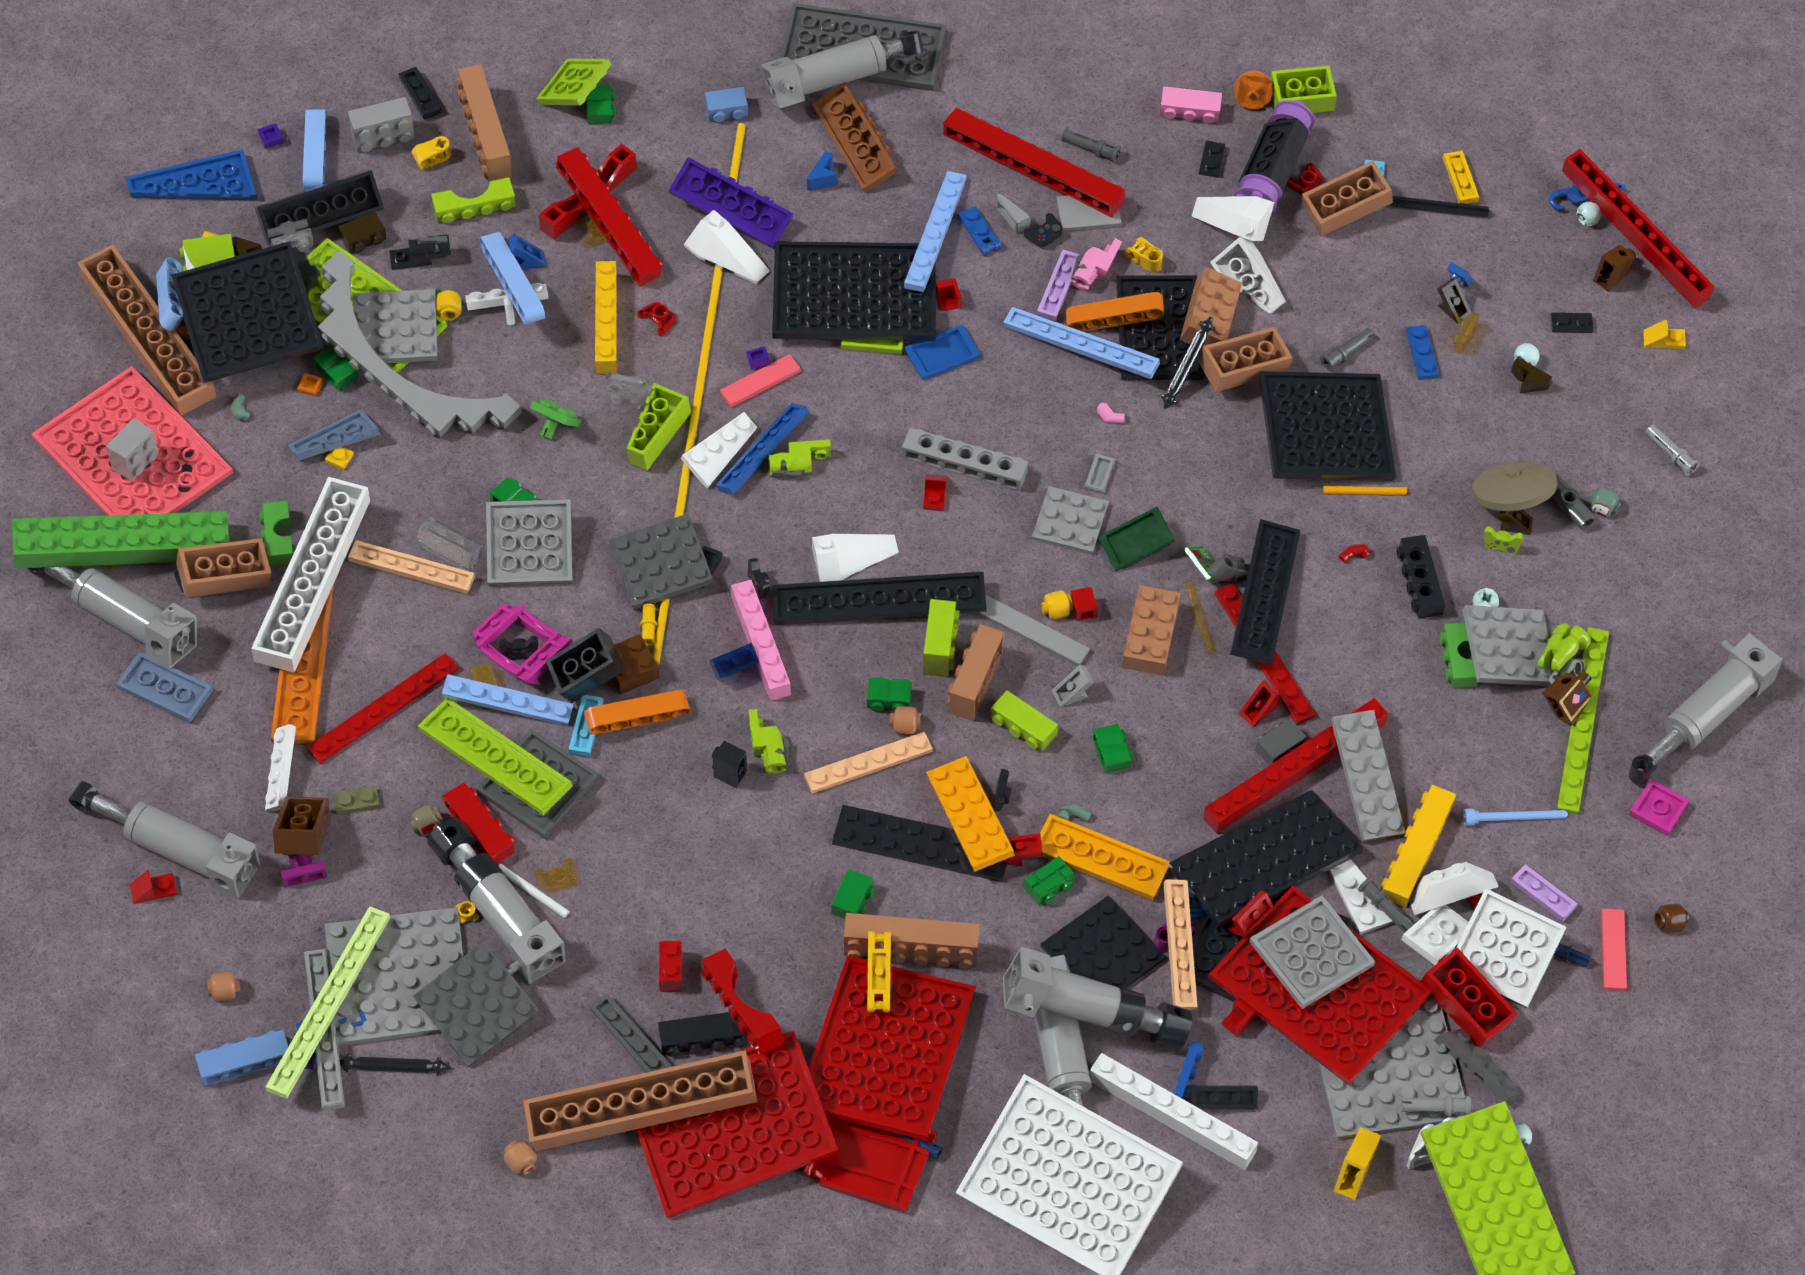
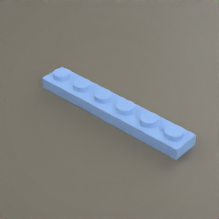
[442,674,573,726]

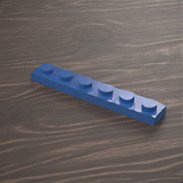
[716,403,809,495]

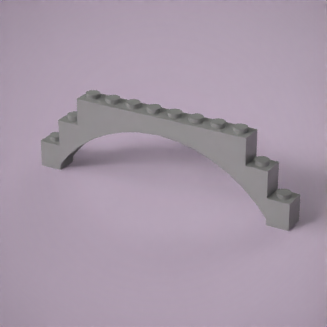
[318,251,521,437]

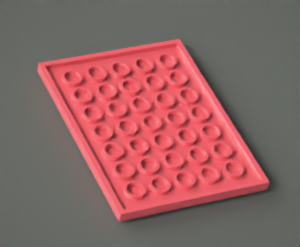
[32,366,233,515]

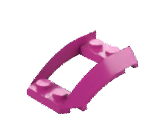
[473,604,572,685]

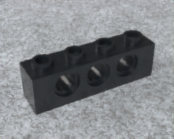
[1396,535,1445,619]

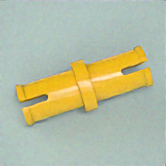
[640,604,657,646]

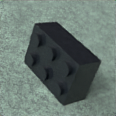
[546,628,625,703]

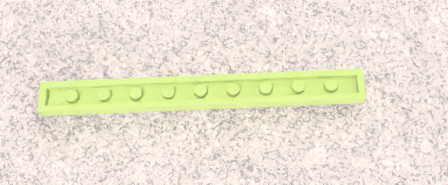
[266,906,390,1099]

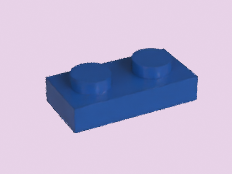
[1447,262,1474,287]

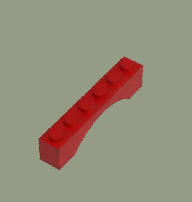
[539,143,637,240]
[701,948,784,1054]

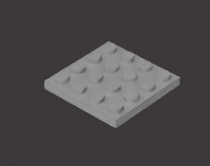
[353,289,438,363]
[486,499,573,585]
[1462,605,1553,686]
[1250,895,1375,1009]

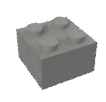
[106,418,158,481]

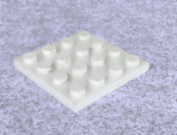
[1456,888,1567,1008]

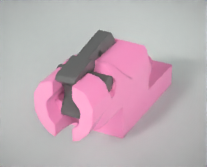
[1071,238,1122,290]

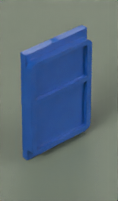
[904,325,981,380]

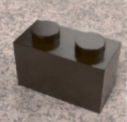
[338,211,387,254]

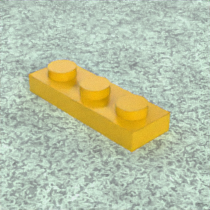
[1443,150,1479,204]

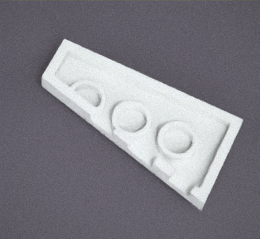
[681,412,757,489]
[1329,859,1394,935]

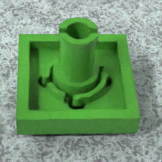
[529,399,582,439]

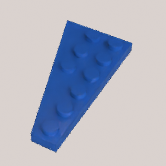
[125,149,257,200]

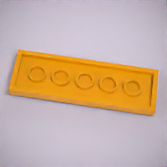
[926,756,1015,872]
[1040,814,1170,901]

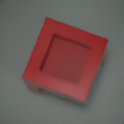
[936,278,962,311]
[1070,587,1098,621]
[1221,999,1256,1037]

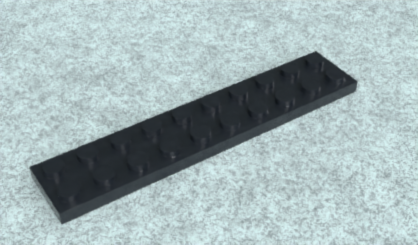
[772,571,986,625]

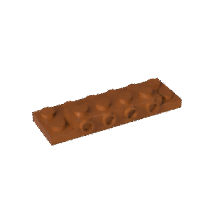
[812,82,898,192]

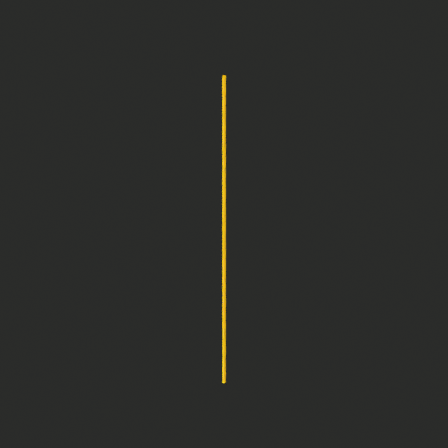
[652,123,746,665]

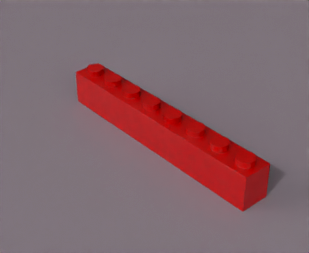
[556,147,663,287]

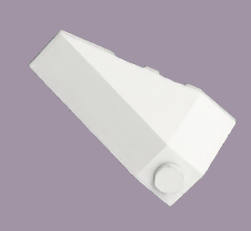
[1192,196,1274,241]
[684,210,770,284]
[812,534,899,582]

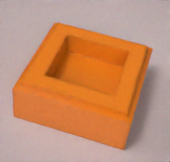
[297,373,324,397]

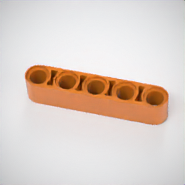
[1066,292,1164,332]
[584,690,691,735]

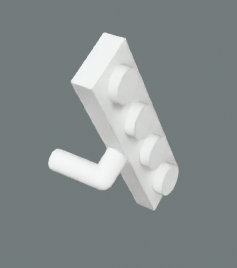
[465,283,548,325]

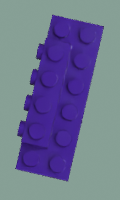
[668,157,793,249]

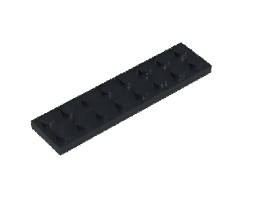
[1230,519,1301,665]
[832,805,1007,882]

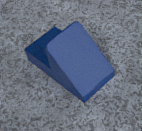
[807,151,837,191]
[509,234,546,269]

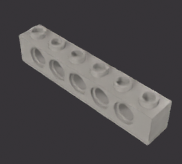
[902,428,1028,491]

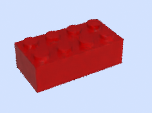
[1420,948,1518,1048]

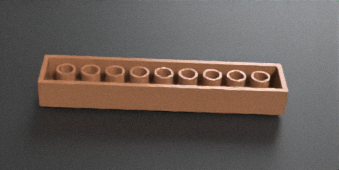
[77,245,216,416]
[523,1050,757,1152]

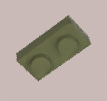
[333,786,380,815]

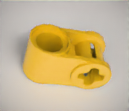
[412,136,452,170]
[1125,237,1163,273]

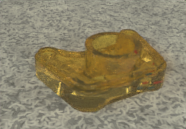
[577,216,607,248]
[535,858,577,893]

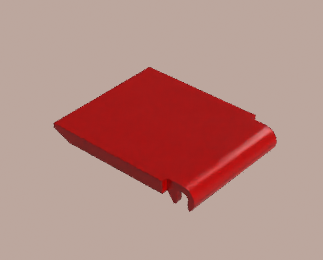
[802,1116,937,1212]

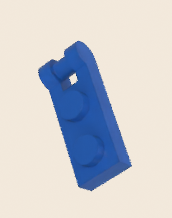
[958,206,1002,256]
[1174,1042,1203,1099]

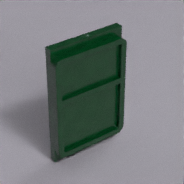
[1098,506,1175,572]

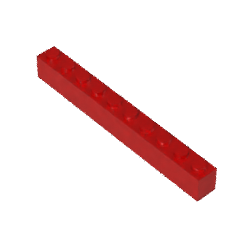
[943,108,1125,218]
[1562,149,1714,309]
[1203,698,1388,834]

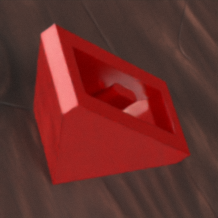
[1239,680,1279,727]

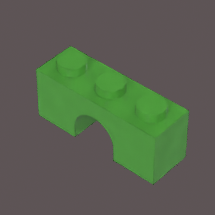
[259,500,294,566]
[1439,623,1478,688]

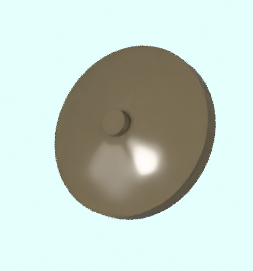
[1473,460,1557,511]

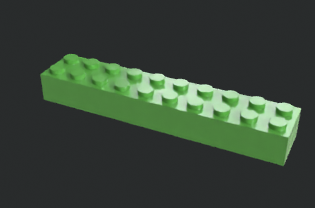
[12,511,229,568]

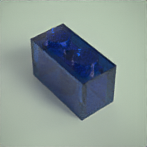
[709,643,760,680]

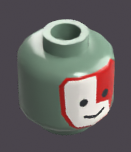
[1589,487,1621,518]

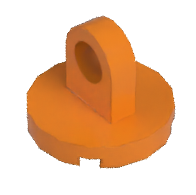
[1234,70,1273,110]

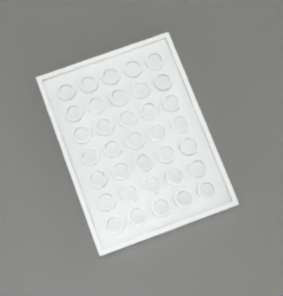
[956,1074,1184,1275]

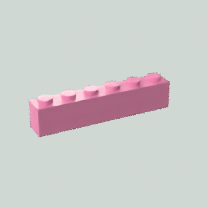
[731,580,791,701]

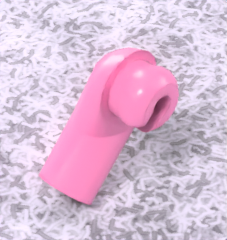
[1097,402,1125,424]

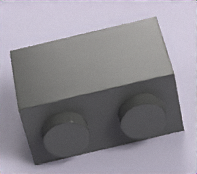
[1255,719,1307,765]

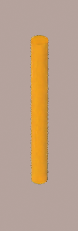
[1323,486,1407,495]

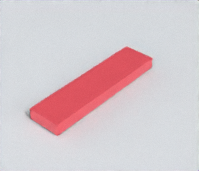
[720,354,801,407]
[1601,909,1627,992]

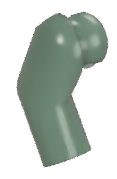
[1058,804,1091,822]

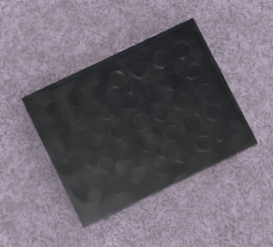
[772,241,936,341]

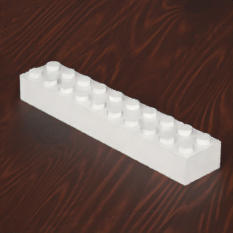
[251,477,370,673]

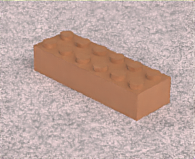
[456,64,512,183]
[844,913,980,969]

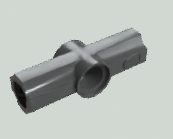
[1552,473,1596,529]

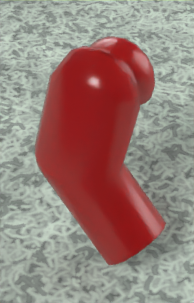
[1338,544,1371,563]

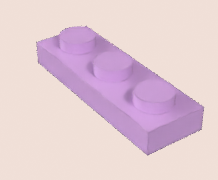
[1510,864,1577,922]

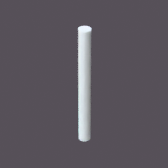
[499,864,570,919]

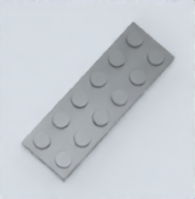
[1331,710,1405,842]

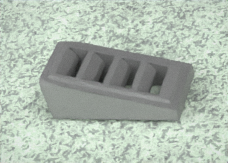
[996,194,1031,234]

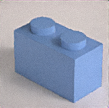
[705,87,748,122]

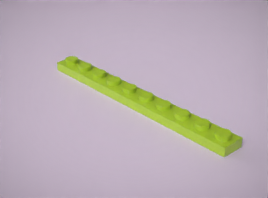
[1557,627,1609,815]

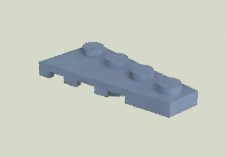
[288,410,380,461]

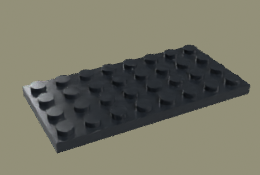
[1168,790,1363,928]

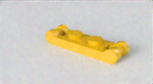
[867,931,891,1012]

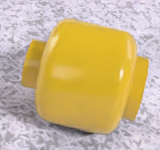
[435,290,462,321]
[1041,590,1073,620]

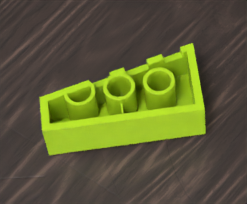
[627,383,691,471]

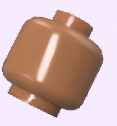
[889,706,921,735]
[207,971,240,1002]
[503,1140,537,1175]

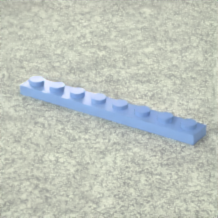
[904,171,966,292]
[1003,307,1160,379]

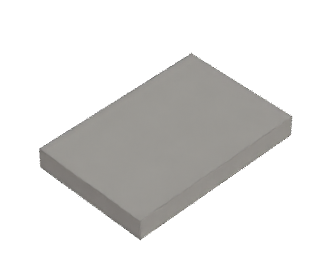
[1056,196,1122,232]

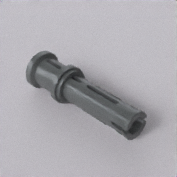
[1061,129,1121,163]
[1320,328,1375,372]
[1357,876,1414,933]

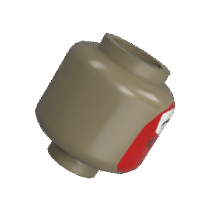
[410,804,444,837]

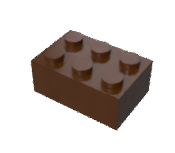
[273,796,330,856]

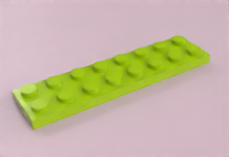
[418,698,573,815]

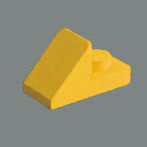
[1643,320,1686,350]

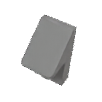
[1051,665,1094,708]

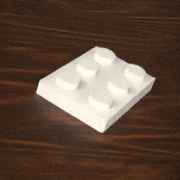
[1401,905,1469,965]

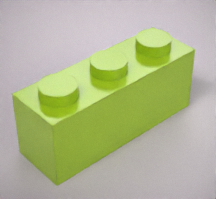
[991,690,1058,752]

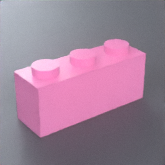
[1160,86,1222,123]

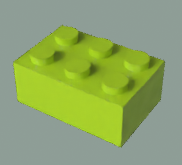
[1270,65,1337,113]
[923,599,960,677]

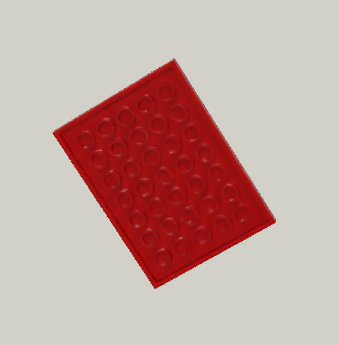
[1208,886,1433,1085]
[808,956,976,1141]
[636,1030,839,1219]

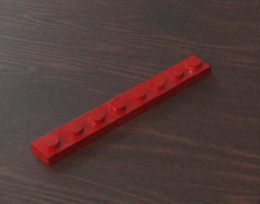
[1215,583,1316,725]
[307,653,459,764]

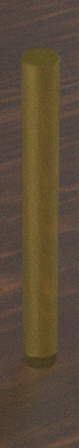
[1184,580,1215,655]

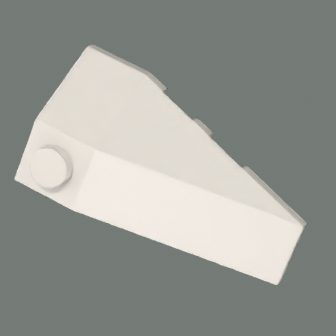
[1210,237,1286,314]

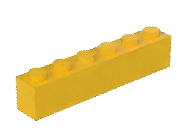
[595,261,617,374]
[1380,785,1456,908]

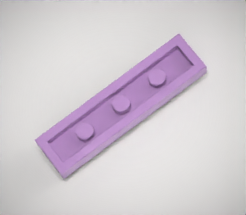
[1037,250,1080,321]

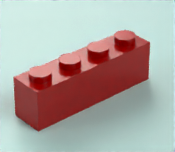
[442,782,515,864]

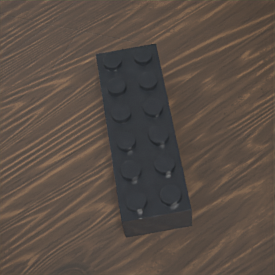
[254,170,385,246]

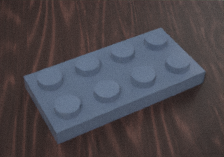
[116,652,213,723]

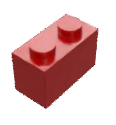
[659,941,682,992]

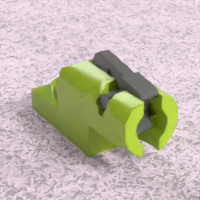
[769,439,831,477]
[748,709,789,774]

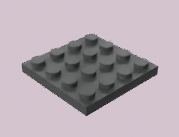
[609,513,714,610]
[476,729,599,839]
[413,941,540,1067]

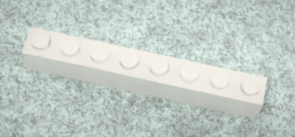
[1089,1053,1258,1170]

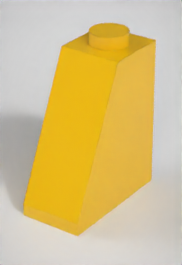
[1334,1127,1382,1200]

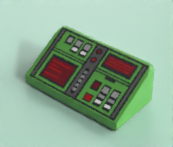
[1185,546,1219,585]

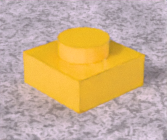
[325,447,354,470]

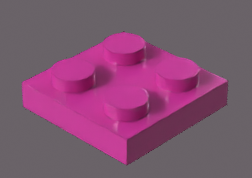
[1629,779,1689,836]

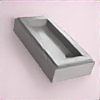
[1084,454,1116,495]

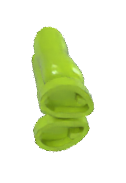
[1538,623,1591,672]

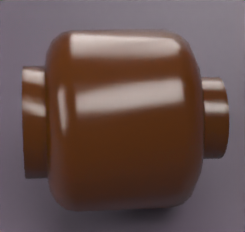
[1654,903,1689,933]

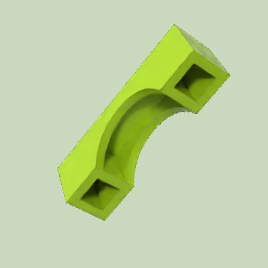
[431,177,516,224]

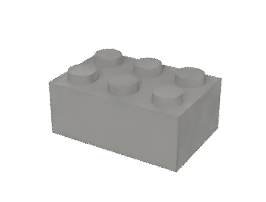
[347,97,415,153]

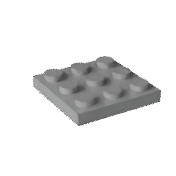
[1032,486,1109,555]

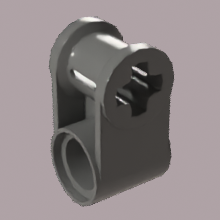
[1209,554,1248,584]

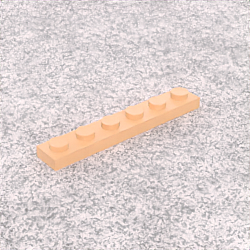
[348,540,475,595]
[804,732,933,794]
[1164,880,1197,1010]

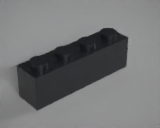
[658,1012,749,1057]

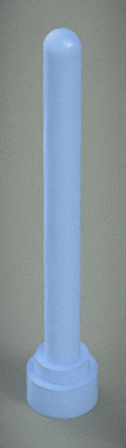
[1463,809,1568,826]

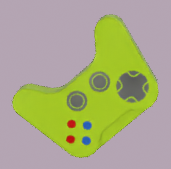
[1484,526,1523,555]

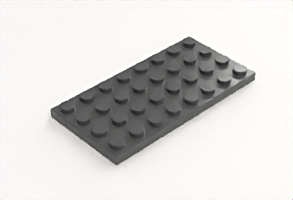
[780,3,946,90]

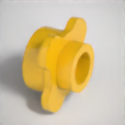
[456,901,479,924]

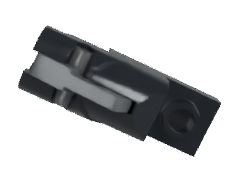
[389,234,451,270]

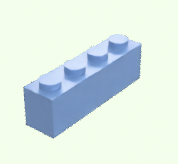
[195,1030,288,1086]

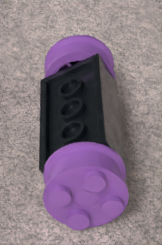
[1234,100,1315,216]

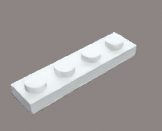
[265,724,296,812]

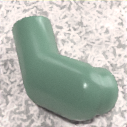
[231,394,250,421]

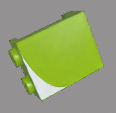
[179,234,235,271]

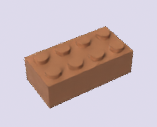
[1302,161,1393,236]
[1180,267,1242,346]
[1198,327,1293,392]
[176,538,271,598]
[1122,585,1181,676]
[947,624,1004,721]

